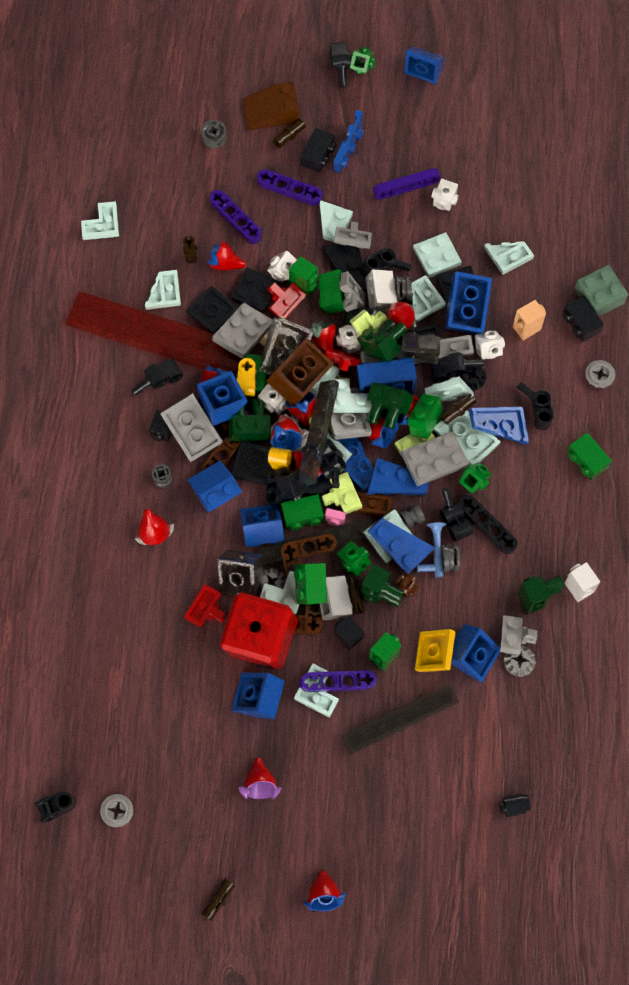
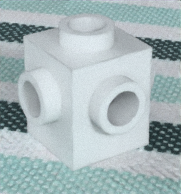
[431,179,459,211]
[267,251,297,282]
[336,325,361,353]
[475,331,505,359]
[258,384,287,415]

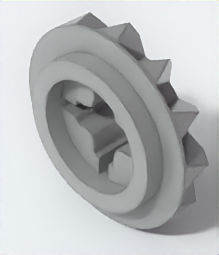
[585,360,615,389]
[256,567,287,594]
[504,645,536,677]
[100,794,133,828]

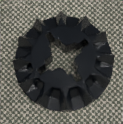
[456,367,487,391]

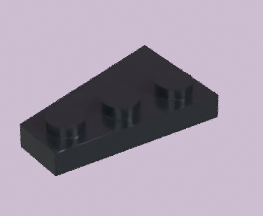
[322,244,367,292]

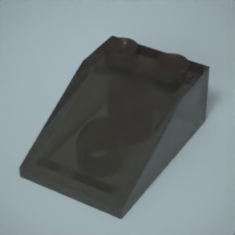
[259,317,314,375]

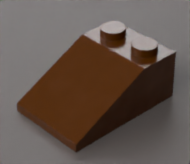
[242,81,299,130]
[266,338,334,407]

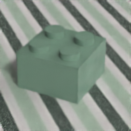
[574,265,628,316]

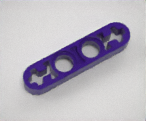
[373,168,441,200]
[257,169,322,206]
[210,190,261,244]
[299,670,377,692]

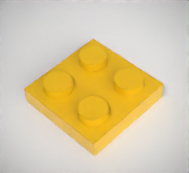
[415,629,455,672]

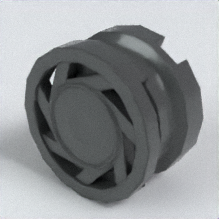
[201,120,227,149]
[395,276,412,302]
[442,544,460,572]

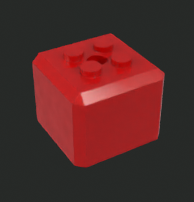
[220,592,298,670]

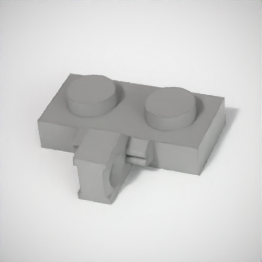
[334,221,372,249]
[339,271,366,312]
[500,615,537,655]

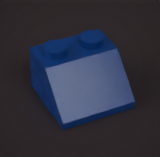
[404,47,445,84]
[197,371,247,426]
[188,460,242,513]
[240,504,284,547]
[451,624,500,682]
[231,672,284,719]

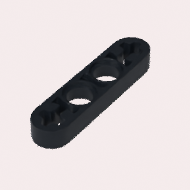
[459,495,518,554]

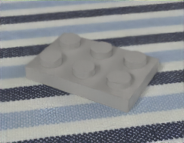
[212,303,274,359]
[321,388,372,440]
[160,393,223,462]
[401,431,469,486]

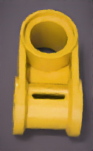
[236,358,256,396]
[268,447,294,471]

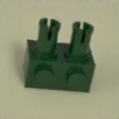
[357,319,407,362]
[365,382,414,430]
[228,399,271,441]
[361,564,404,608]
[518,575,564,614]

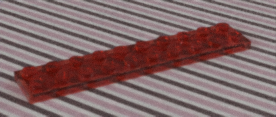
[66,291,250,378]

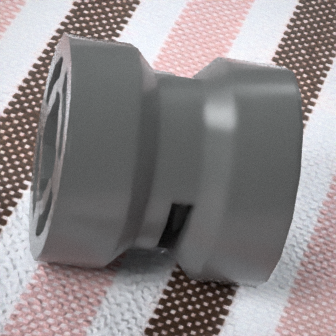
[152,464,172,489]
[399,504,425,529]

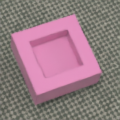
[325,508,346,526]

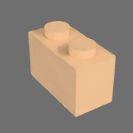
[513,300,546,341]

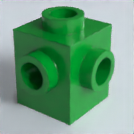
[350,47,376,74]
[458,462,492,494]
[337,541,371,576]

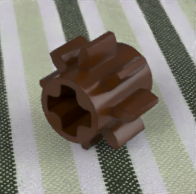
[394,574,419,598]

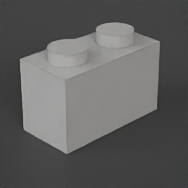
[319,576,353,620]

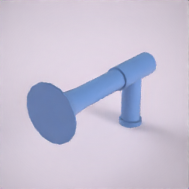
[417,522,446,578]

